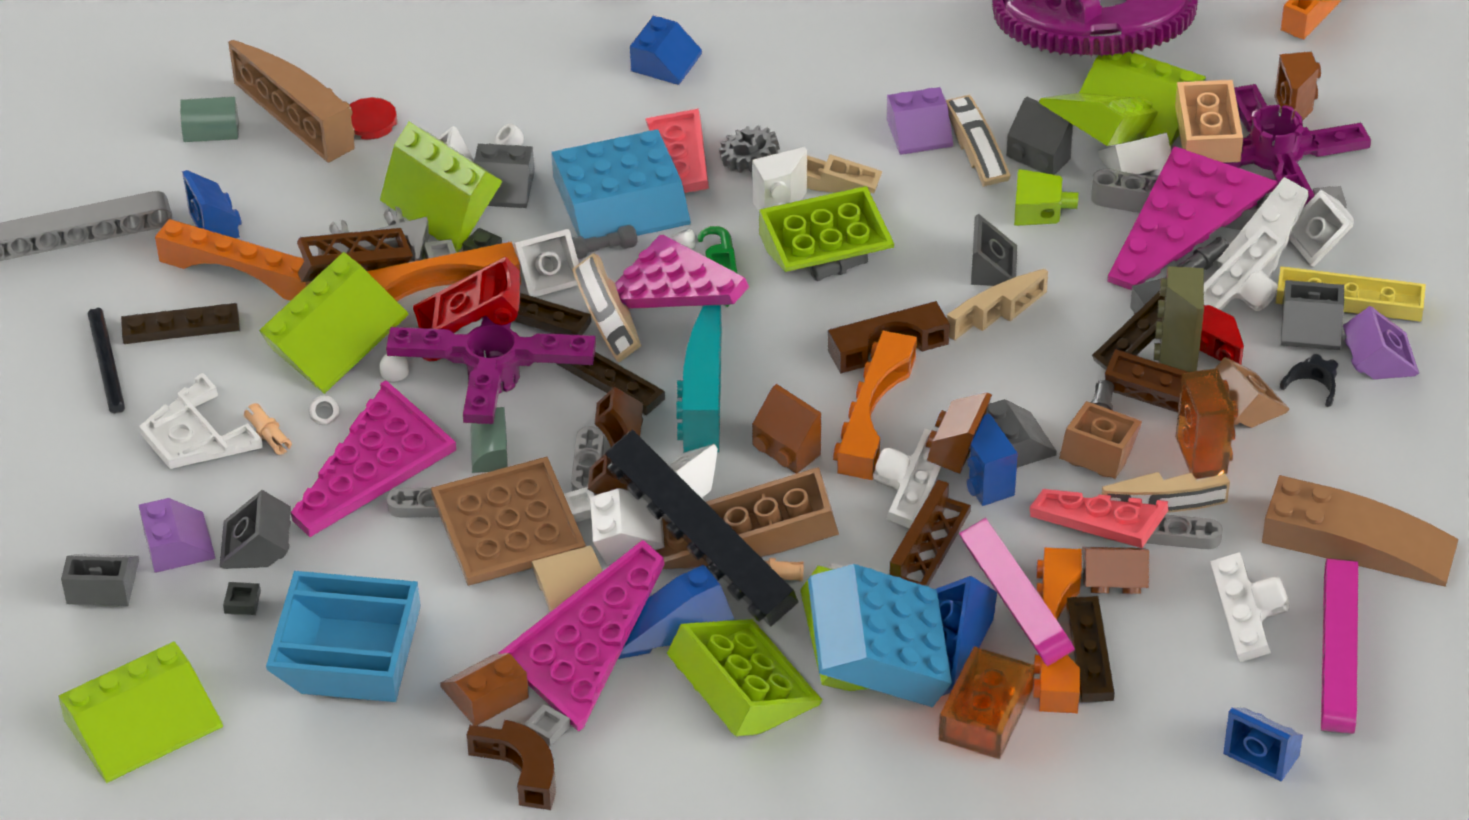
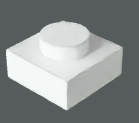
[564,487,595,522]

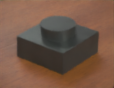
[462,228,502,251]
[223,582,261,615]

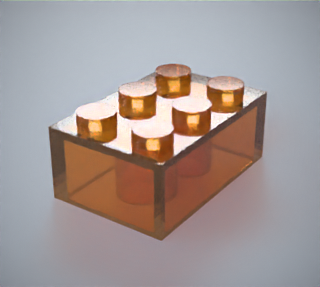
[1175,368,1238,479]
[938,646,1035,760]

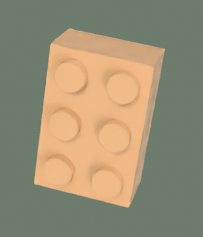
[1175,80,1243,163]

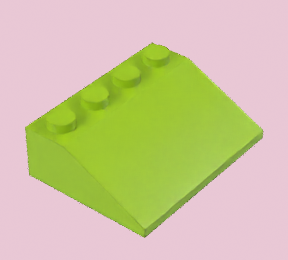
[1079,52,1206,147]
[1038,93,1158,146]
[380,121,503,253]
[759,186,895,272]
[259,252,409,394]
[667,619,822,737]
[58,641,223,783]

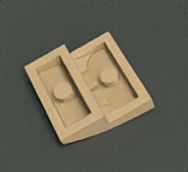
[532,545,602,612]

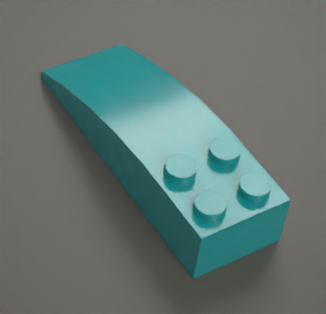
[676,305,722,453]

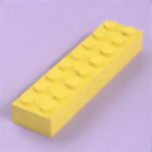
[1275,266,1426,322]

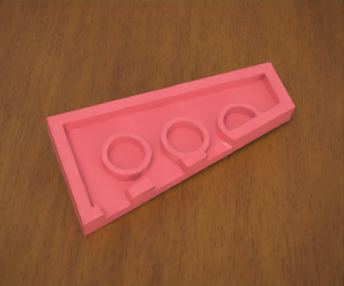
[645,108,709,193]
[1029,489,1168,548]

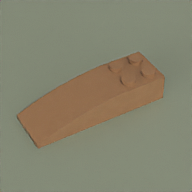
[228,39,355,163]
[655,467,839,569]
[1262,475,1459,587]

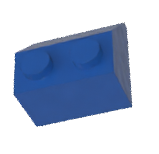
[630,15,702,85]
[182,170,242,238]
[966,413,1018,506]
[1223,707,1303,782]

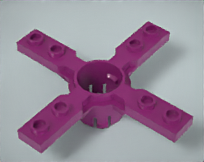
[1224,84,1371,208]
[386,315,596,424]

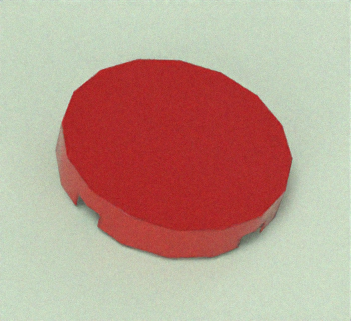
[349,97,397,140]

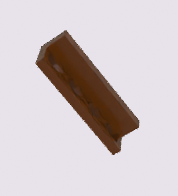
[297,228,413,282]
[1105,349,1228,426]
[889,480,971,586]

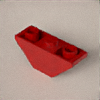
[1199,305,1244,365]

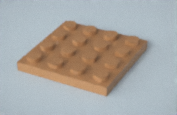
[431,457,586,586]

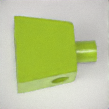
[1014,169,1079,226]

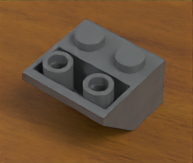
[1281,280,1344,350]
[61,554,139,606]

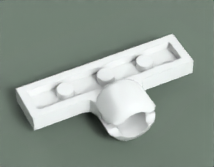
[1204,224,1286,311]
[873,429,942,528]
[1210,552,1289,662]

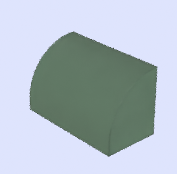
[180,97,239,142]
[471,407,508,473]

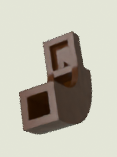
[466,720,556,810]

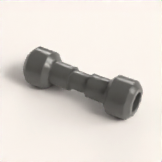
[572,225,638,259]

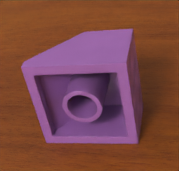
[887,87,953,155]
[1343,306,1419,379]
[139,498,216,573]

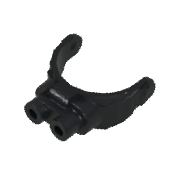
[1280,354,1338,407]

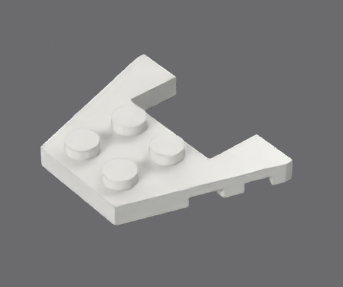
[139,373,263,469]

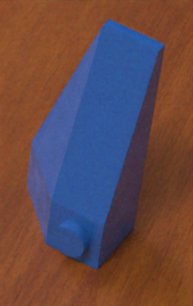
[618,565,735,659]
[936,576,997,696]

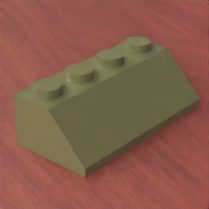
[1153,266,1204,374]

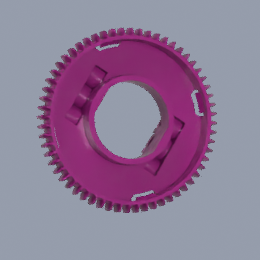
[992,0,1198,57]

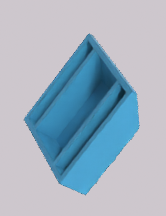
[551,129,691,239]
[808,564,952,708]
[266,571,421,702]

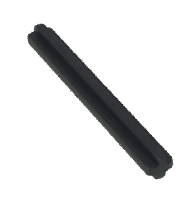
[87,307,125,414]

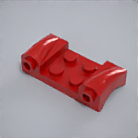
[413,257,520,361]

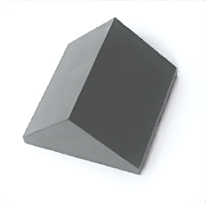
[971,214,1017,286]

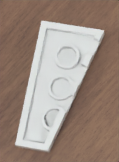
[1217,177,1308,278]

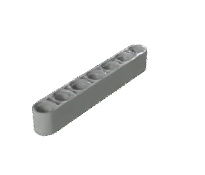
[1091,169,1269,230]
[0,191,172,261]

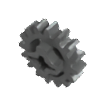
[719,126,780,173]

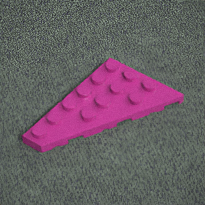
[1108,146,1277,290]
[615,235,749,309]
[291,380,457,537]
[499,540,665,732]

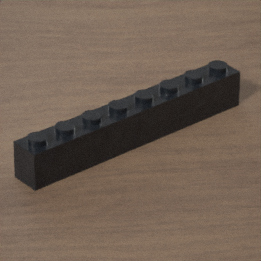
[605,429,799,627]

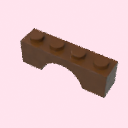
[828,301,950,374]
[588,387,643,495]

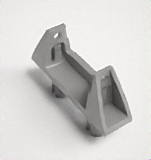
[318,206,429,262]

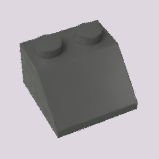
[1006,96,1073,175]
[474,143,535,208]
[985,399,1057,468]
[220,490,291,569]

